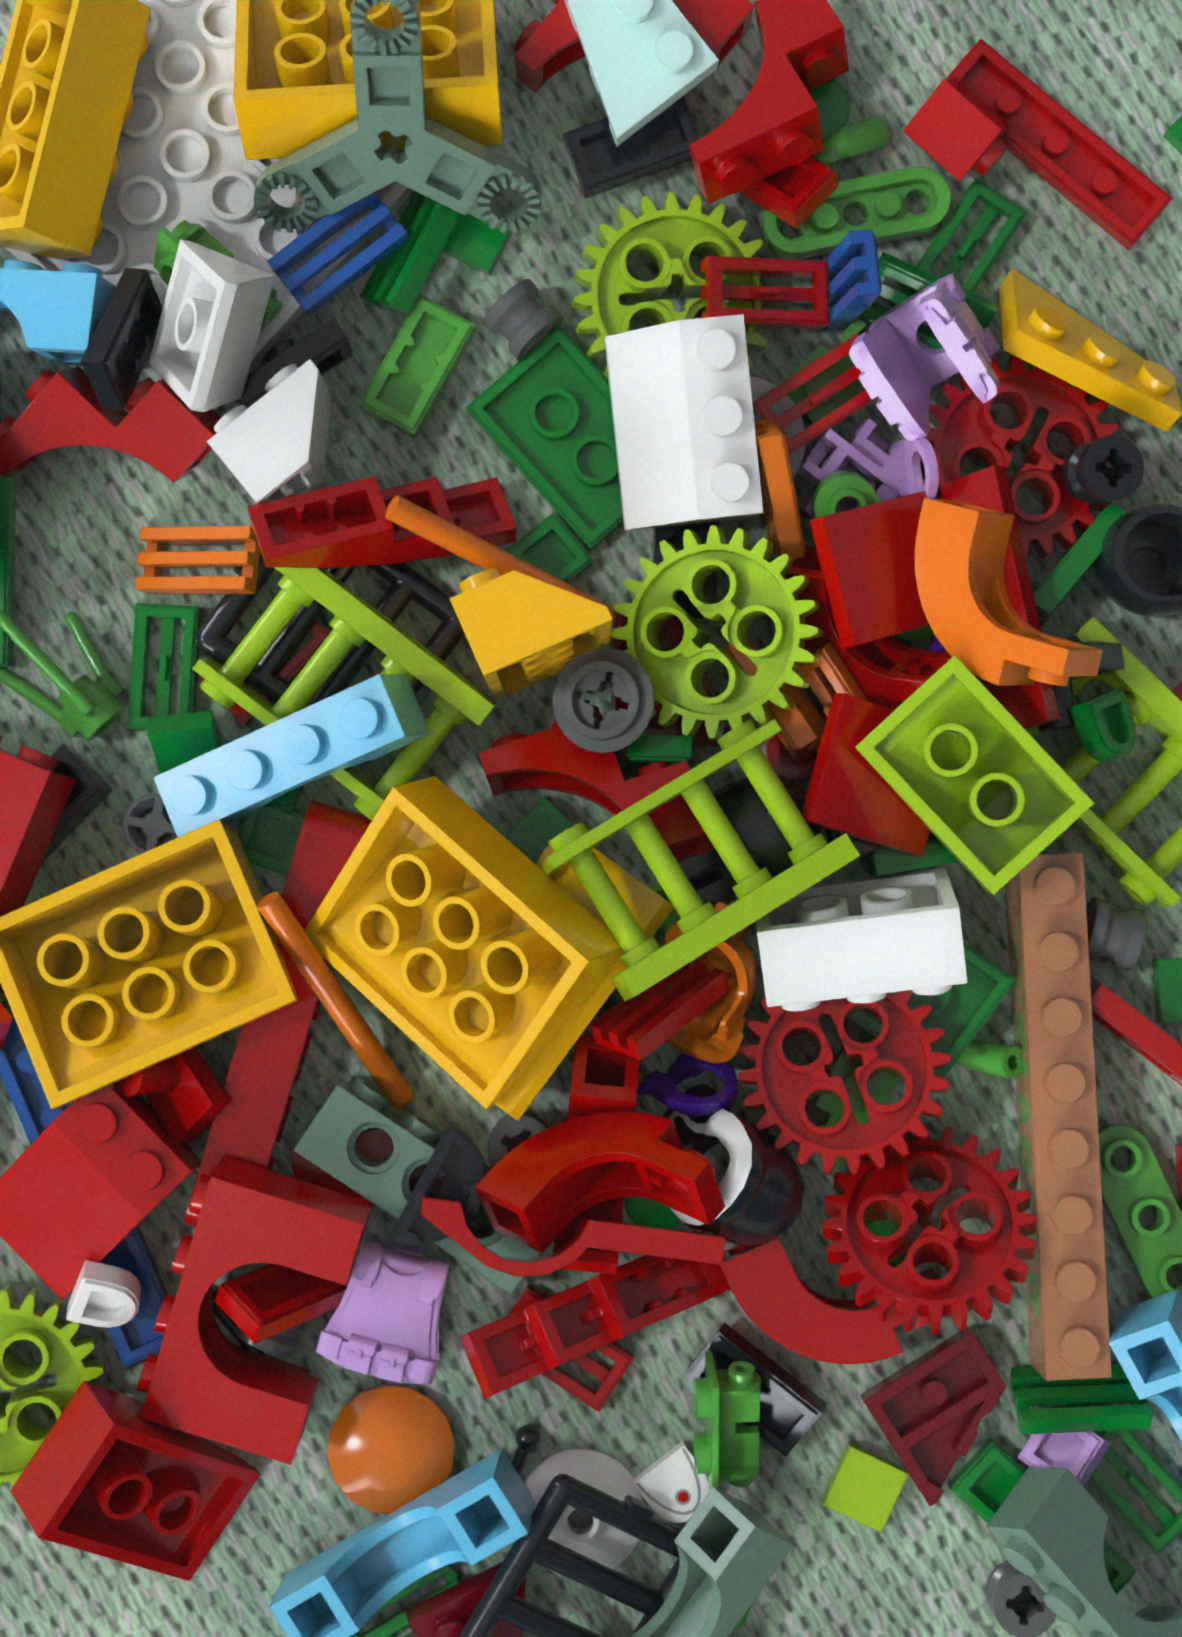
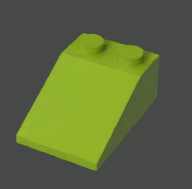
[855,655,1095,895]

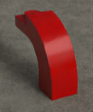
[786,546,985,710]
[553,1035,640,1275]
[475,1111,725,1253]
[720,1237,941,1364]

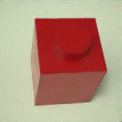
[903,76,1012,182]

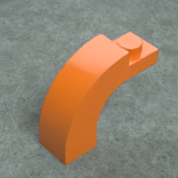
[914,498,1103,686]

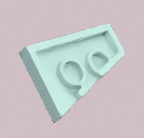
[564,0,719,147]

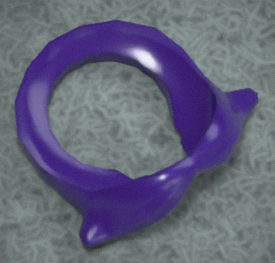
[637,1054,739,1116]

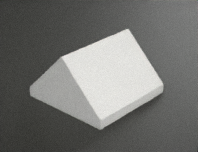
[149,239,275,412]

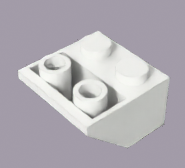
[207,359,332,504]

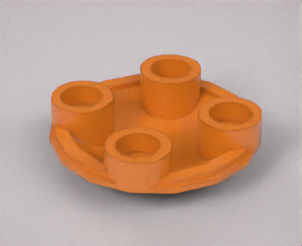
[327,1385,455,1514]

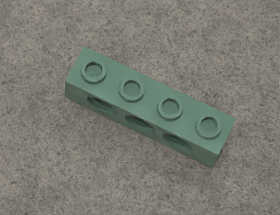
[293,1077,539,1294]

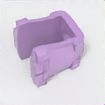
[849,274,1000,442]
[316,1237,451,1384]

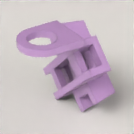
[797,418,939,519]

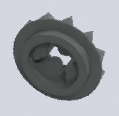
[553,648,656,753]

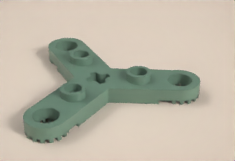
[254,0,542,233]

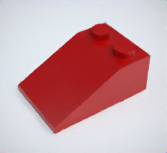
[0,1083,201,1300]
[10,1381,261,1581]

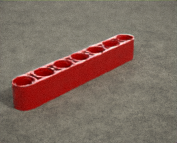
[185,800,372,1227]

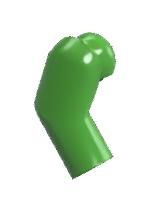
[812,117,889,181]
[956,1039,1023,1078]

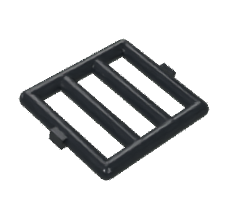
[195,551,465,764]
[458,1474,681,1637]

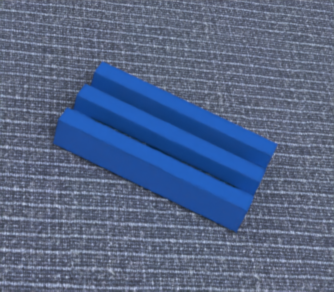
[267,192,409,316]
[823,230,882,331]

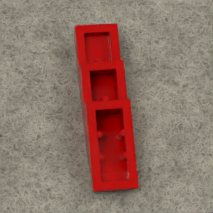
[248,476,517,568]
[459,1231,731,1399]

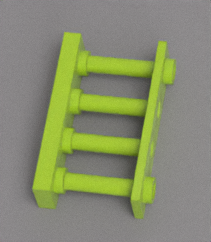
[192,567,496,821]
[1026,617,1182,907]
[540,719,860,1001]

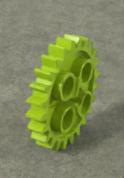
[571,192,769,378]
[611,525,823,739]
[0,1284,109,1490]

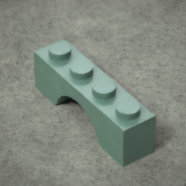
[986,1467,1182,1637]
[630,1487,794,1637]

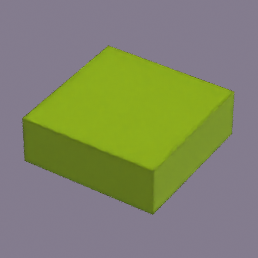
[821,1442,909,1533]

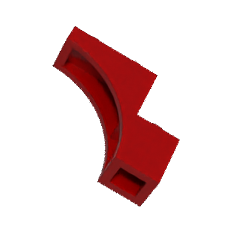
[514,0,754,93]
[689,0,849,205]
[0,366,221,483]
[478,712,714,862]

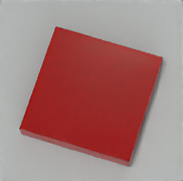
[809,491,929,649]
[801,693,930,857]

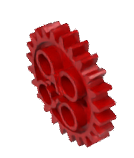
[920,355,1119,559]
[738,990,951,1176]
[822,1124,1037,1334]

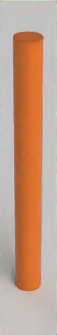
[385,495,615,619]
[257,892,414,1108]

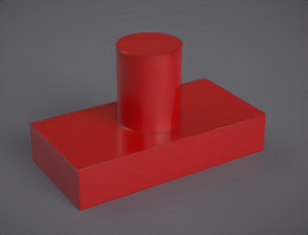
[114,1047,230,1144]

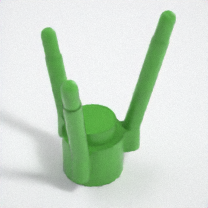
[0,611,126,742]

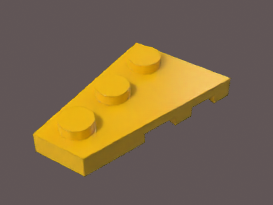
[999,268,1182,432]

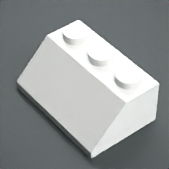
[604,314,763,531]
[756,867,967,1011]

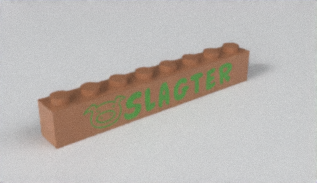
[1005,853,1112,1381]

